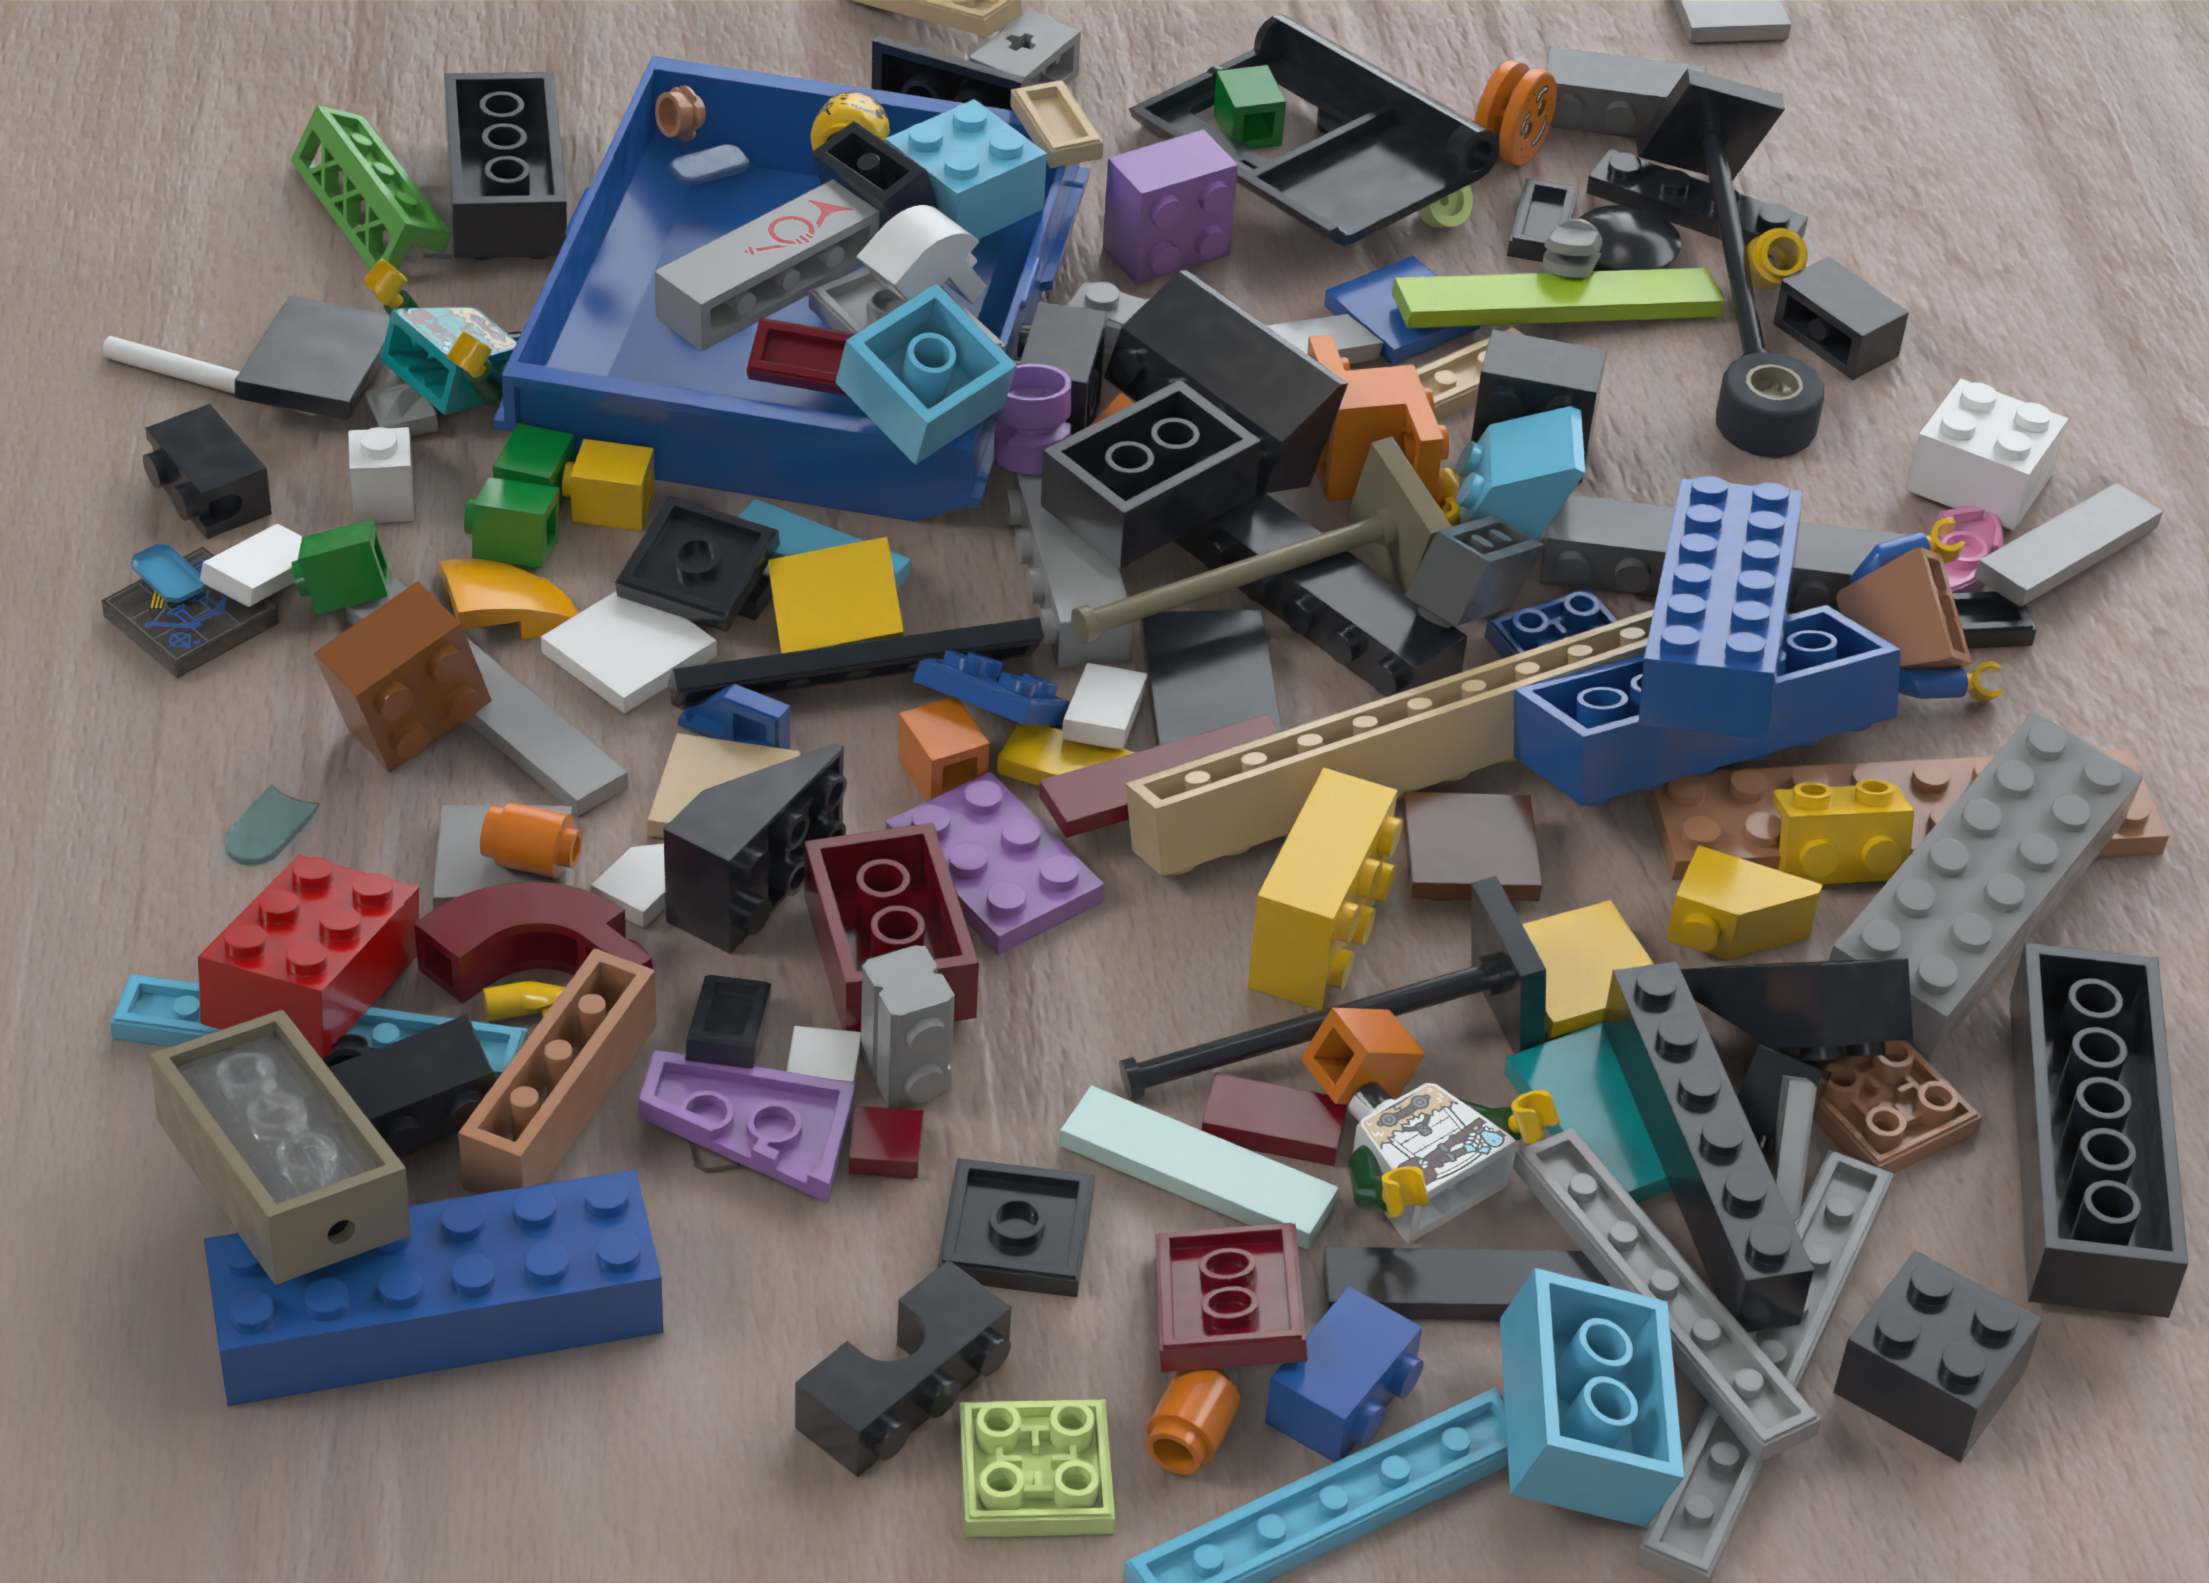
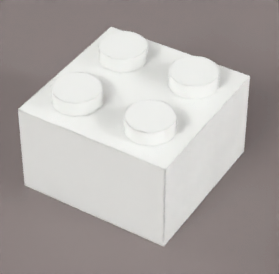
[1905,379,2069,531]

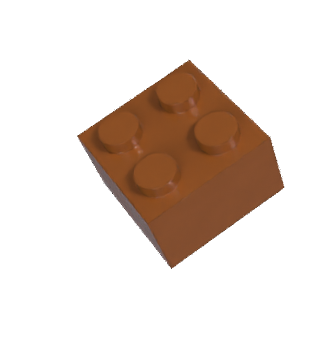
[314,581,492,773]

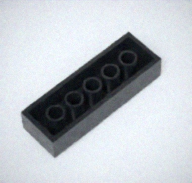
[2009,943,2188,1318]

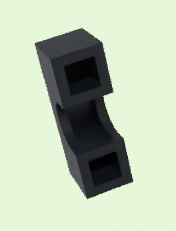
[795,1260,1012,1477]

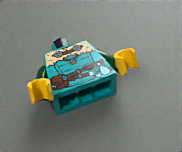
[364,259,522,415]

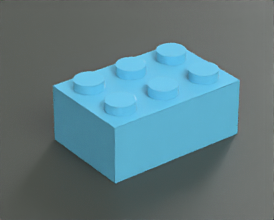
[1500,1268,1684,1528]

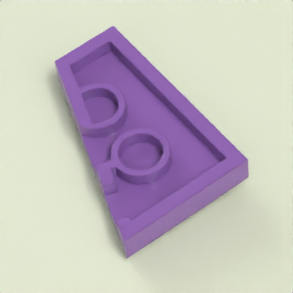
[638,1049,856,1203]

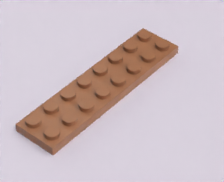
[1645,749,2169,880]

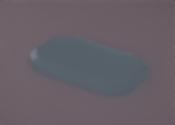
[669,144,749,186]

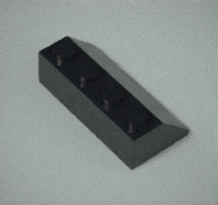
[1104,270,1349,494]

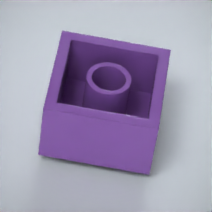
[1102,129,1238,284]

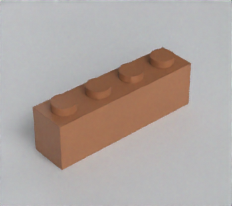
[458,948,657,1195]

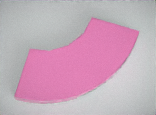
[1936,505,2003,593]

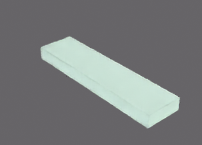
[1059,1085,1339,1250]

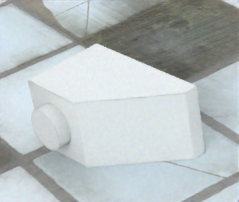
[348,427,415,523]

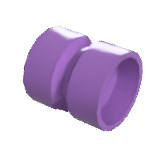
[994,364,1071,474]

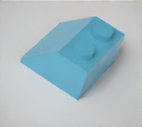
[1456,406,1585,540]

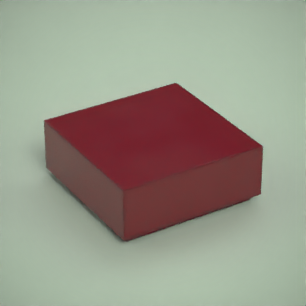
[849,1106,924,1178]

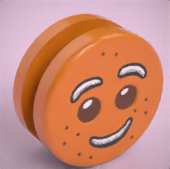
[1475,60,1557,166]

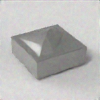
[364,383,438,437]

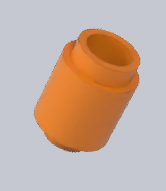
[480,801,583,878]
[1146,1368,1241,1475]

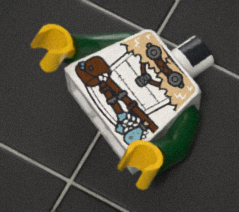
[1348,1082,1560,1244]

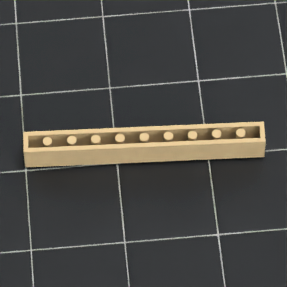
[1125,609,1654,877]

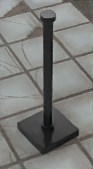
[1636,68,1785,358]
[1119,876,1546,1100]

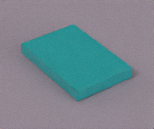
[1504,1022,1672,1203]

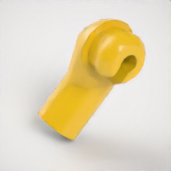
[483,981,565,1022]

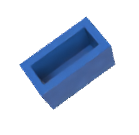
[1265,1286,1424,1463]

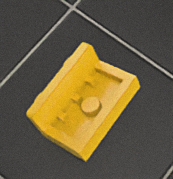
[1773,779,1915,884]

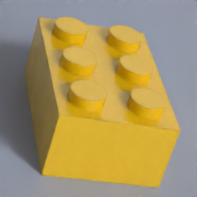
[1247,767,1403,1010]

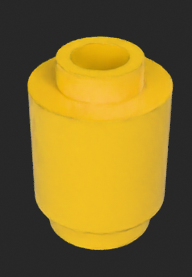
[1745,228,1808,290]

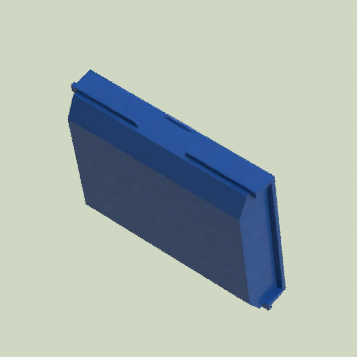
[493,56,1090,522]

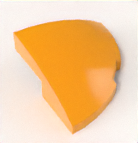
[438,559,579,639]

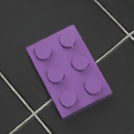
[886,772,1104,955]

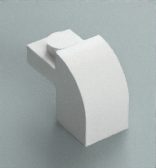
[856,205,987,304]

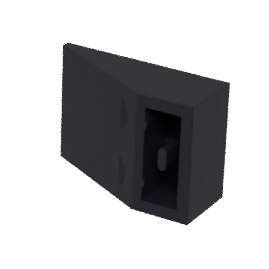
[663,743,847,954]

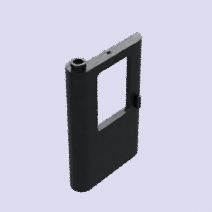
[1129,14,1500,246]

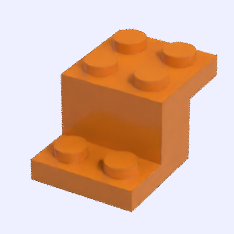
[1307,334,1449,505]

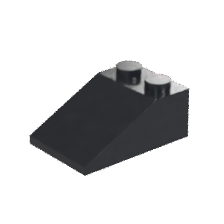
[1680,958,1913,1061]

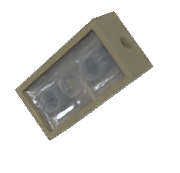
[150,1009,411,1285]

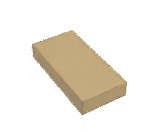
[1010,80,1104,168]

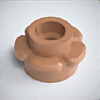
[655,86,706,141]

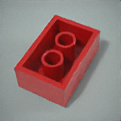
[198,854,419,1059]

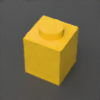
[562,439,655,532]

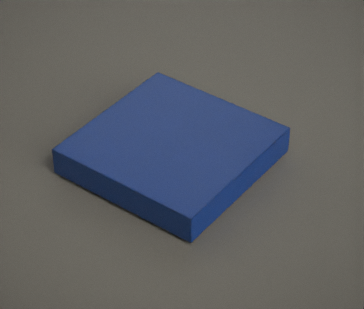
[1324,255,1480,365]

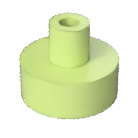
[1418,185,1473,228]

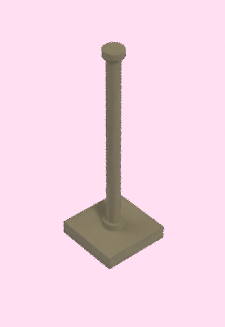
[1071,436,1452,644]

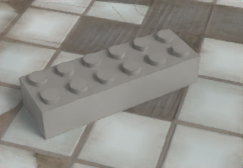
[1828,710,2144,1062]

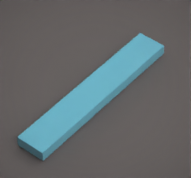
[110,974,528,1081]
[1123,1387,1508,1583]

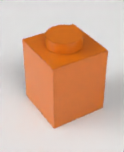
[898,697,990,801]
[1300,1007,1426,1104]

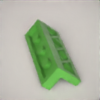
[290,105,453,270]

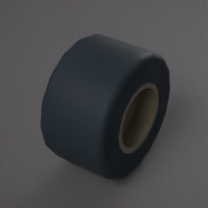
[1716,352,1824,457]

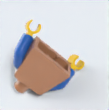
[1836,518,2004,702]

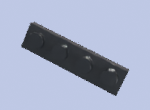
[1586,149,1808,258]

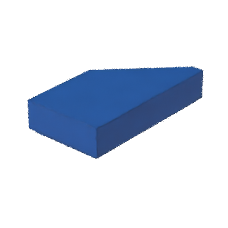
[678,684,790,750]

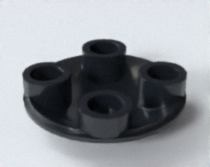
[1578,205,1681,271]

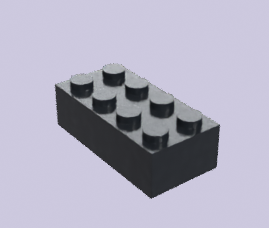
[444,72,567,260]

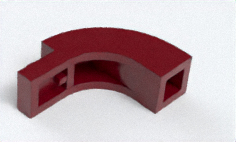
[414,882,653,1004]

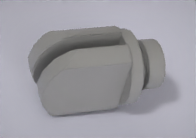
[1543,219,1603,277]

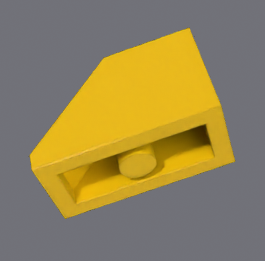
[1666,845,1823,961]

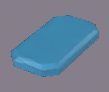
[130,544,205,603]

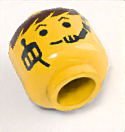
[810,91,890,151]

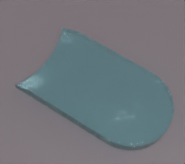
[224,784,320,866]

